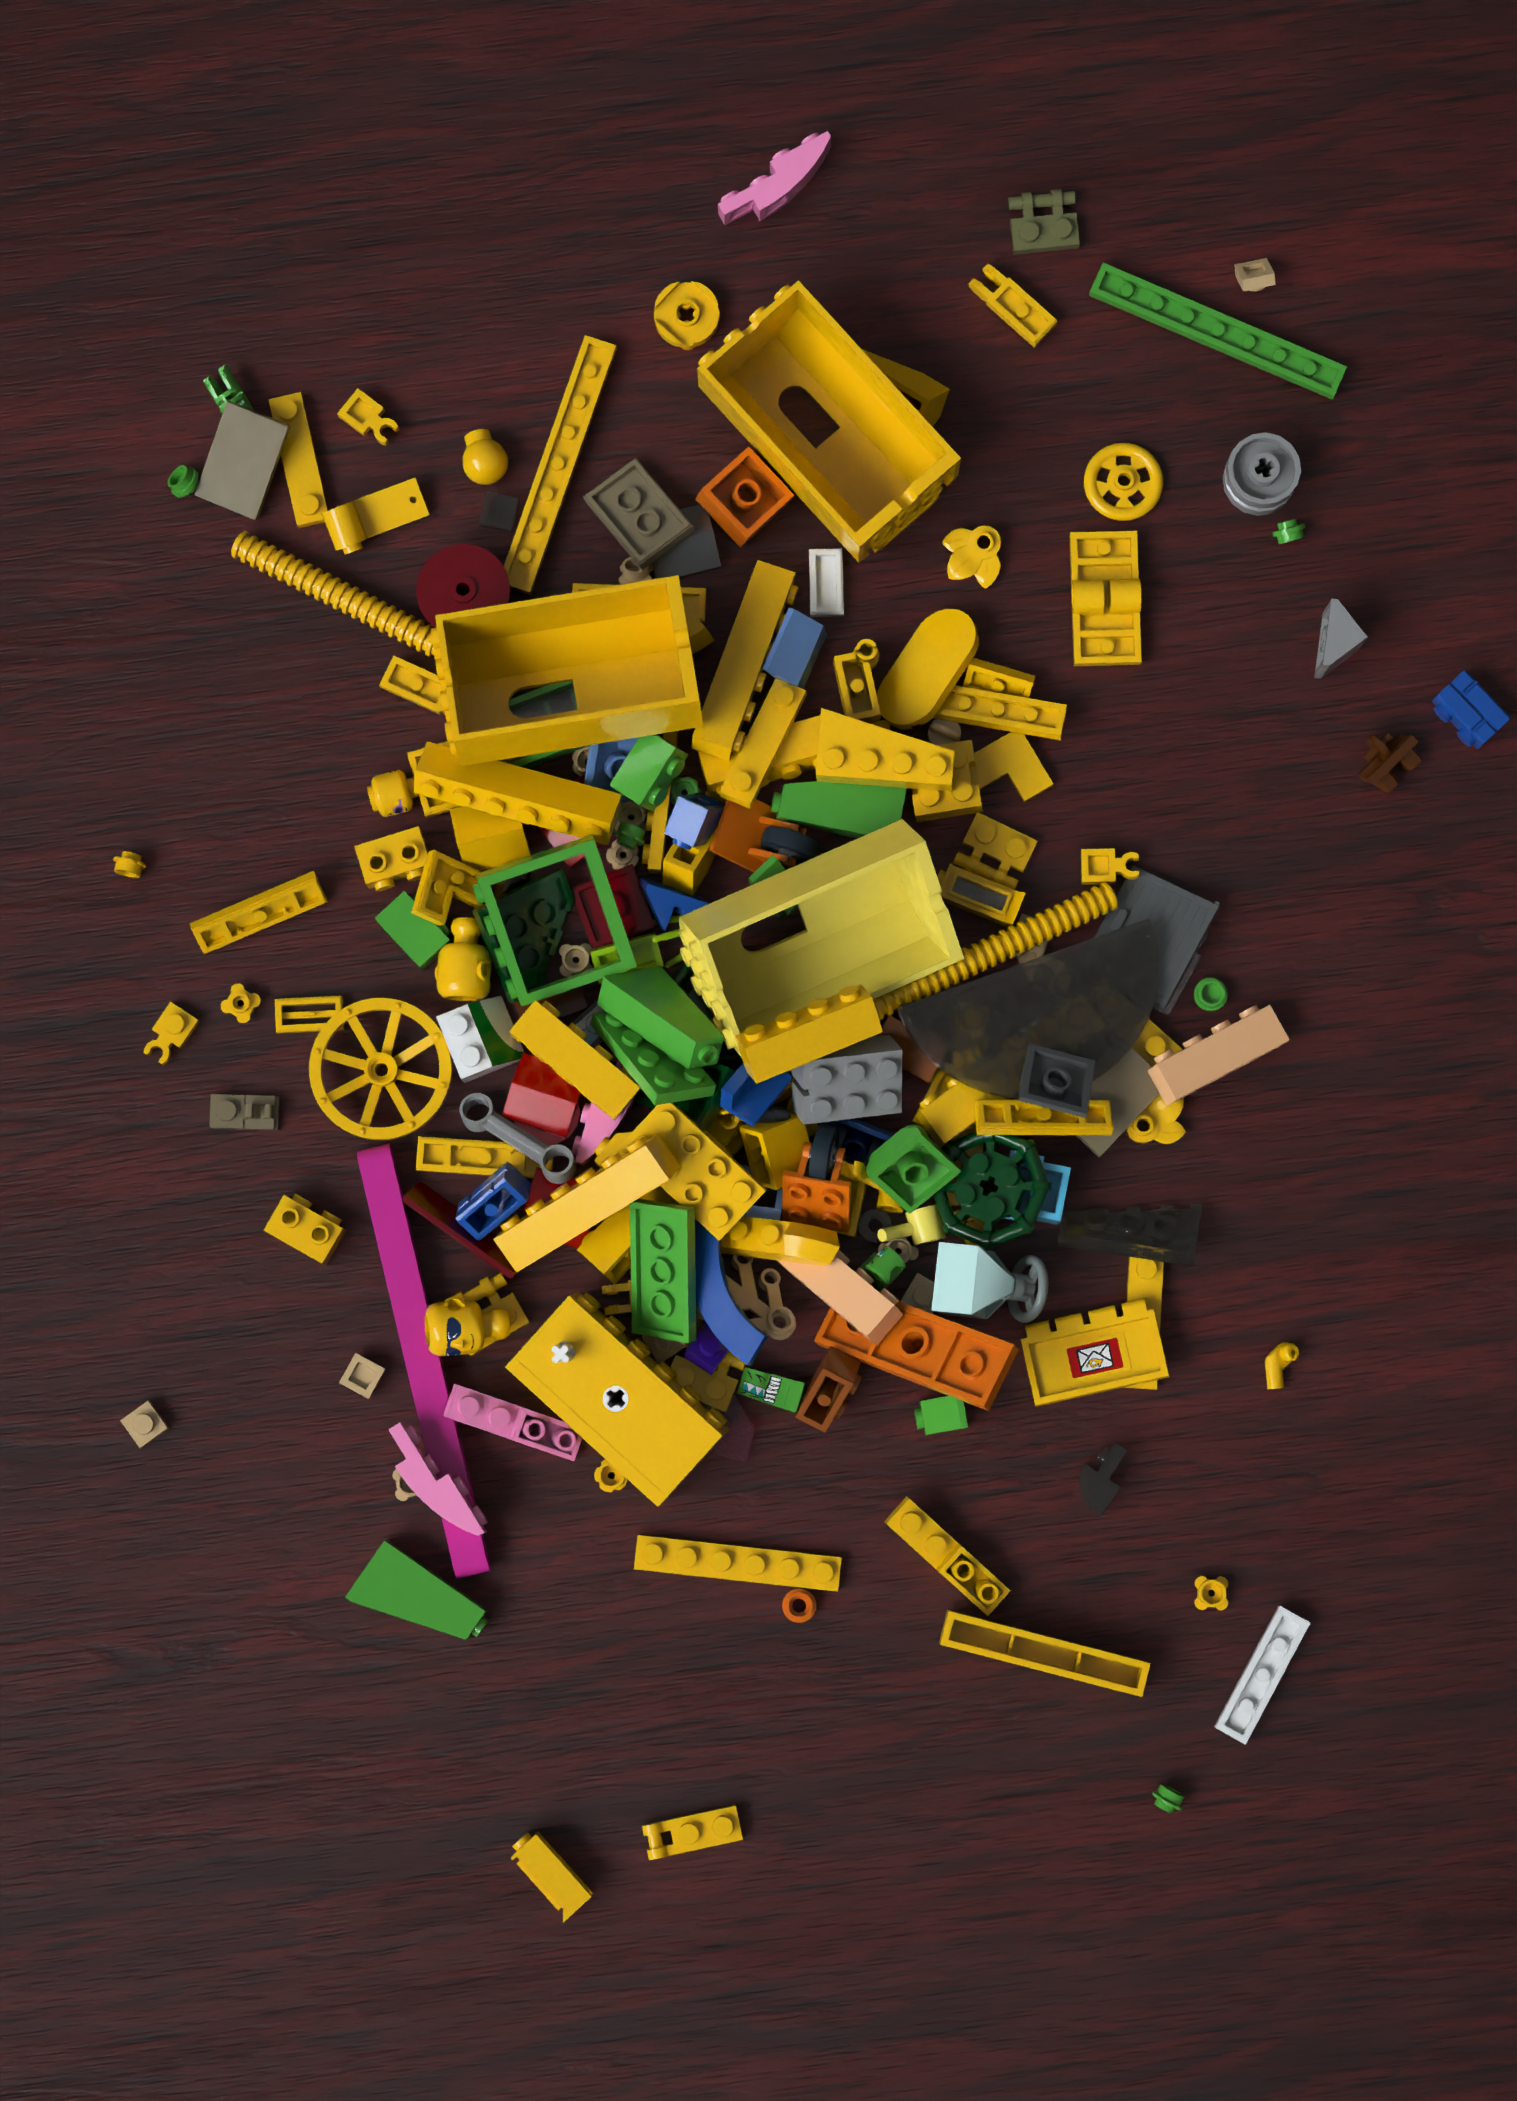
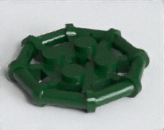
[933,1131,1052,1251]

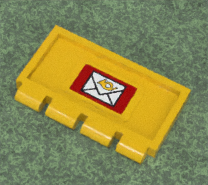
[1021,1298,1170,1407]

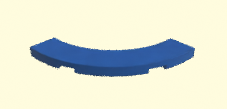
[695,1219,768,1365]

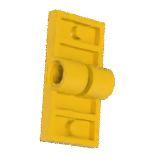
[1069,531,1142,666]
[619,1103,767,1241]

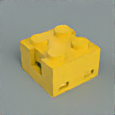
[911,740,983,822]

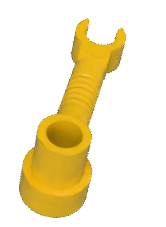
[840,1161,903,1213]

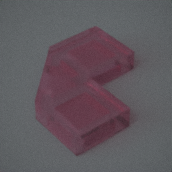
[699,1392,756,1463]

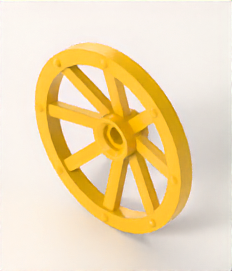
[309,998,452,1140]

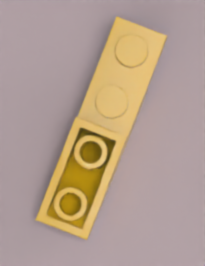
[884,1496,1011,1616]

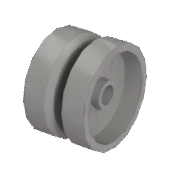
[1222,432,1301,516]

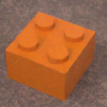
[695,446,794,548]

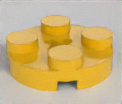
[654,281,720,350]

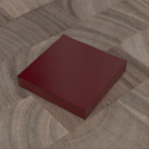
[570,864,657,949]

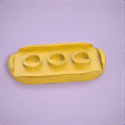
[877,609,979,730]

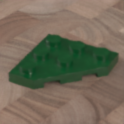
[472,868,575,1003]

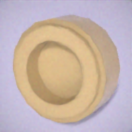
[927,719,961,745]

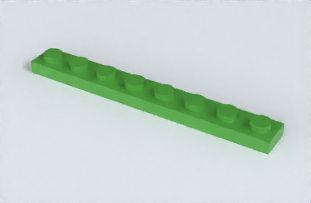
[1089,262,1347,400]

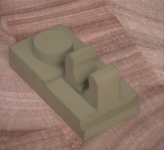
[209,1094,280,1130]

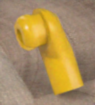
[1265,1342,1299,1390]

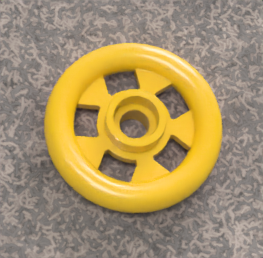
[1084,443,1163,521]

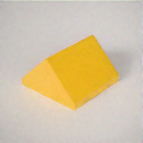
[449,806,531,871]

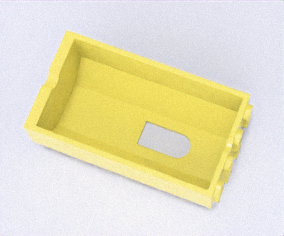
[679,819,964,1058]

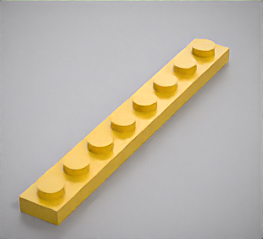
[504,335,617,595]

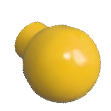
[462,429,508,485]

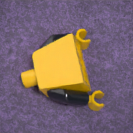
[718,1106,818,1194]

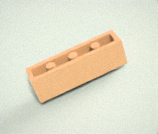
[1147,1005,1289,1106]
[776,1250,903,1346]

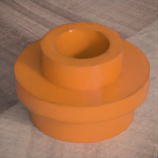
[782,1588,816,1623]

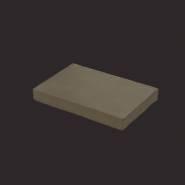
[195,401,291,520]
[583,458,695,570]
[1075,1037,1159,1157]

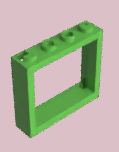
[472,835,637,1007]

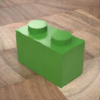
[609,734,688,812]
[375,891,452,971]

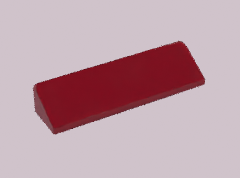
[402,1182,521,1280]

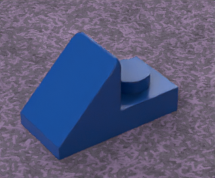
[638,877,710,931]

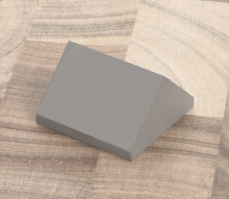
[1314,598,1367,679]

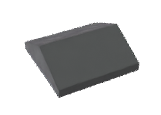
[652,505,722,579]
[1019,1043,1095,1118]

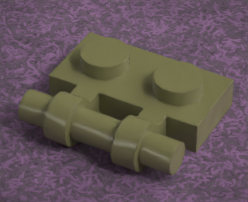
[1008,189,1080,255]

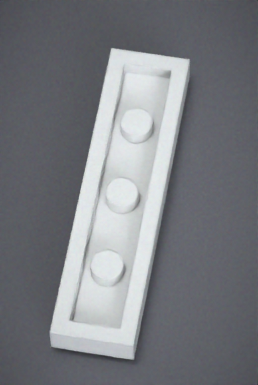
[1214,1606,1310,1745]

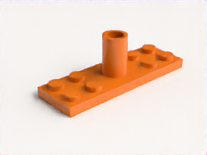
[814,1302,1019,1411]

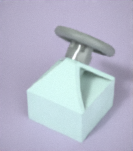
[931,1242,1049,1323]

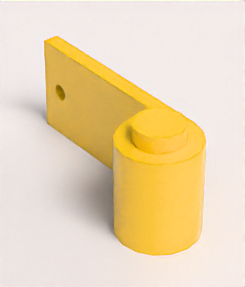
[321,477,430,555]

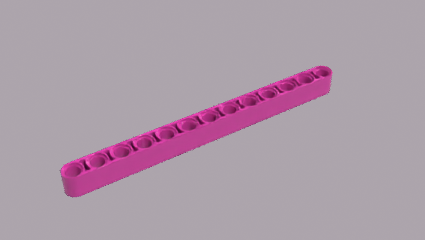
[357,1143,491,1579]

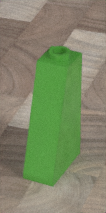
[771,781,907,839]
[597,966,724,1069]
[345,1540,489,1640]

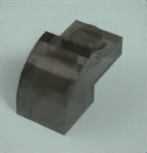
[1078,1443,1127,1516]

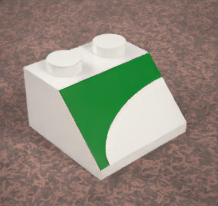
[436,996,525,1083]

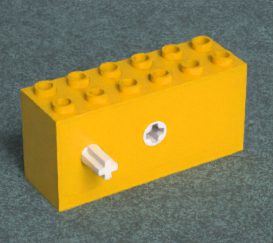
[505,1292,730,1507]

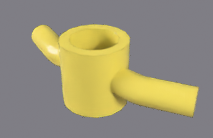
[877,1205,976,1246]

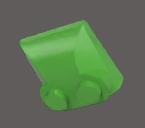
[865,1125,961,1214]

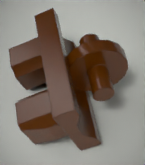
[1357,733,1422,793]

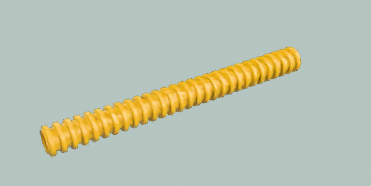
[231,531,437,660]
[873,882,1118,1021]

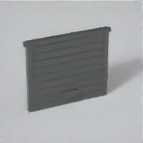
[1080,865,1221,1010]

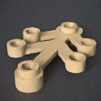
[696,1255,796,1340]

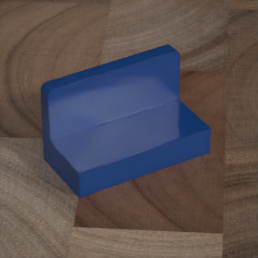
[720,1063,792,1126]

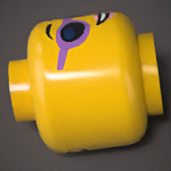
[367,770,418,817]

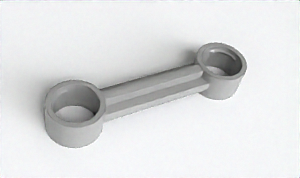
[459,1093,576,1184]

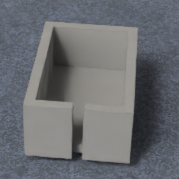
[792,1035,902,1125]

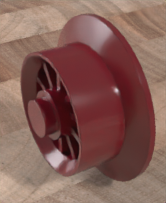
[416,544,510,628]

